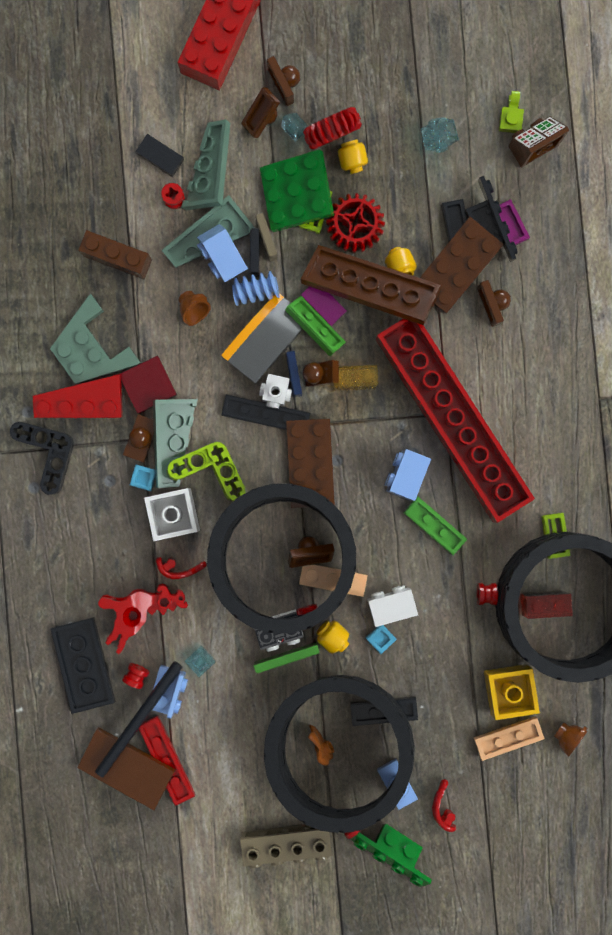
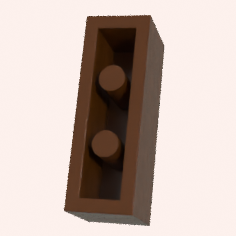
[78,230,152,280]

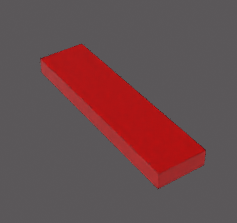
[139,715,196,806]

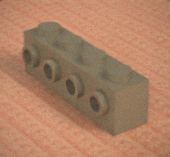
[240,824,332,868]

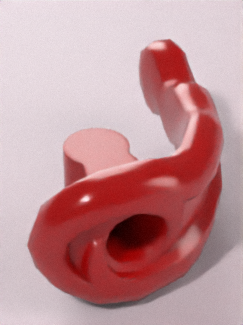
[156,557,207,579]
[432,779,456,832]

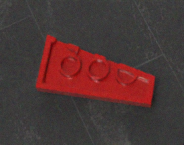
[33,373,123,418]

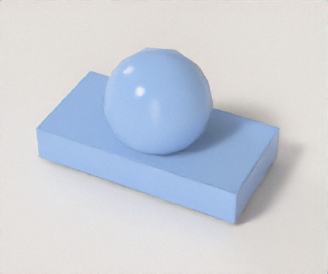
[377,759,418,810]

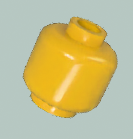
[338,139,368,174]
[385,247,417,276]
[316,620,349,654]

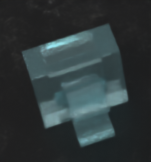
[185,645,216,677]

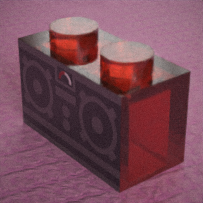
[521,591,573,619]

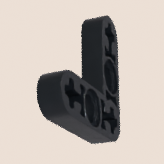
[10,422,74,495]

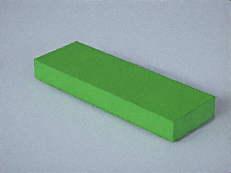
[285,296,346,356]
[403,496,467,556]
[253,642,319,673]

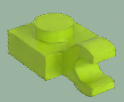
[499,91,524,133]

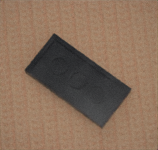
[50,617,116,714]

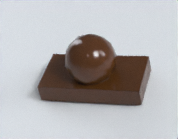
[267,56,300,106]
[241,87,280,138]
[477,280,511,327]
[303,360,339,387]
[123,414,154,463]
[288,536,335,568]

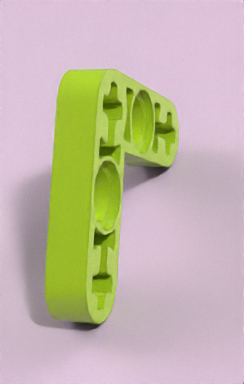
[167,442,246,502]

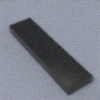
[221,394,311,430]

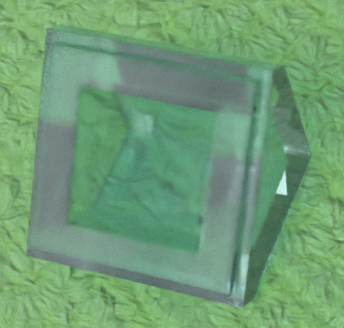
[281,113,308,142]

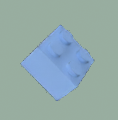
[197,224,248,282]
[384,449,431,501]

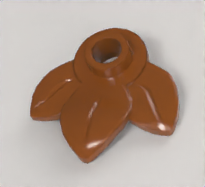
[308,725,334,766]

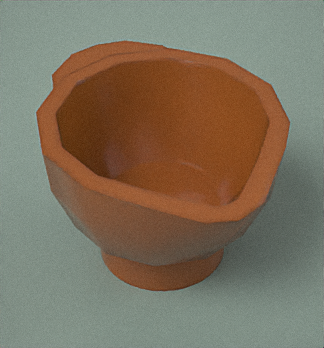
[179,291,211,326]
[554,722,588,757]

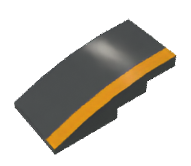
[221,293,303,384]

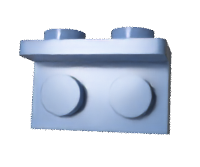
[153,665,188,719]

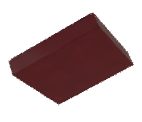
[121,356,177,414]

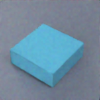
[130,464,155,491]
[365,625,397,654]

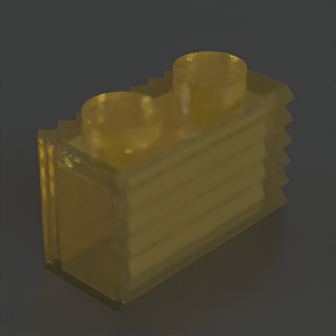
[333,365,378,392]

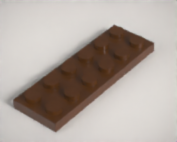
[301,245,441,325]

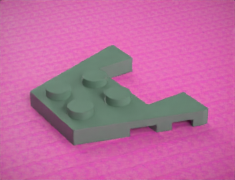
[50,294,141,385]

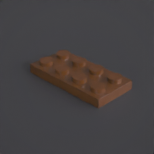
[420,217,504,314]
[286,419,335,508]

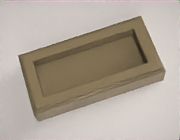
[255,213,278,262]

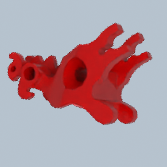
[98,583,188,654]

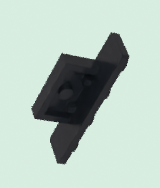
[466,176,518,262]

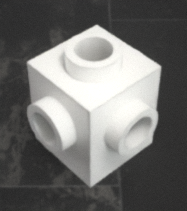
[259,374,292,409]

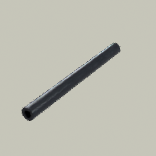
[95,661,183,778]

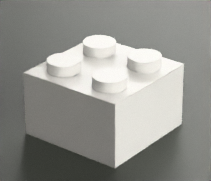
[144,488,200,541]

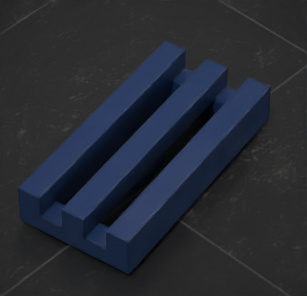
[286,351,302,398]

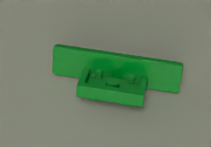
[350,823,432,887]

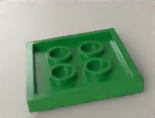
[260,149,334,232]

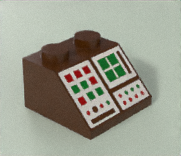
[508,116,569,168]

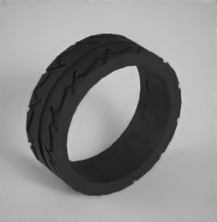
[207,484,356,633]
[495,532,612,683]
[264,675,415,833]

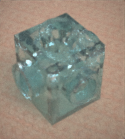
[421,117,459,153]

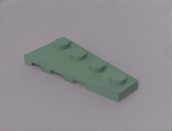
[181,119,231,211]
[162,195,255,268]
[153,399,198,488]

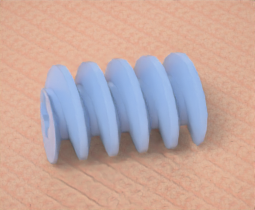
[232,271,280,306]

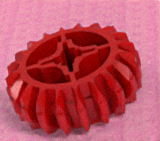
[303,107,362,149]
[326,193,385,253]

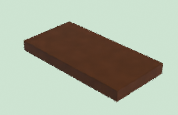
[77,728,176,810]

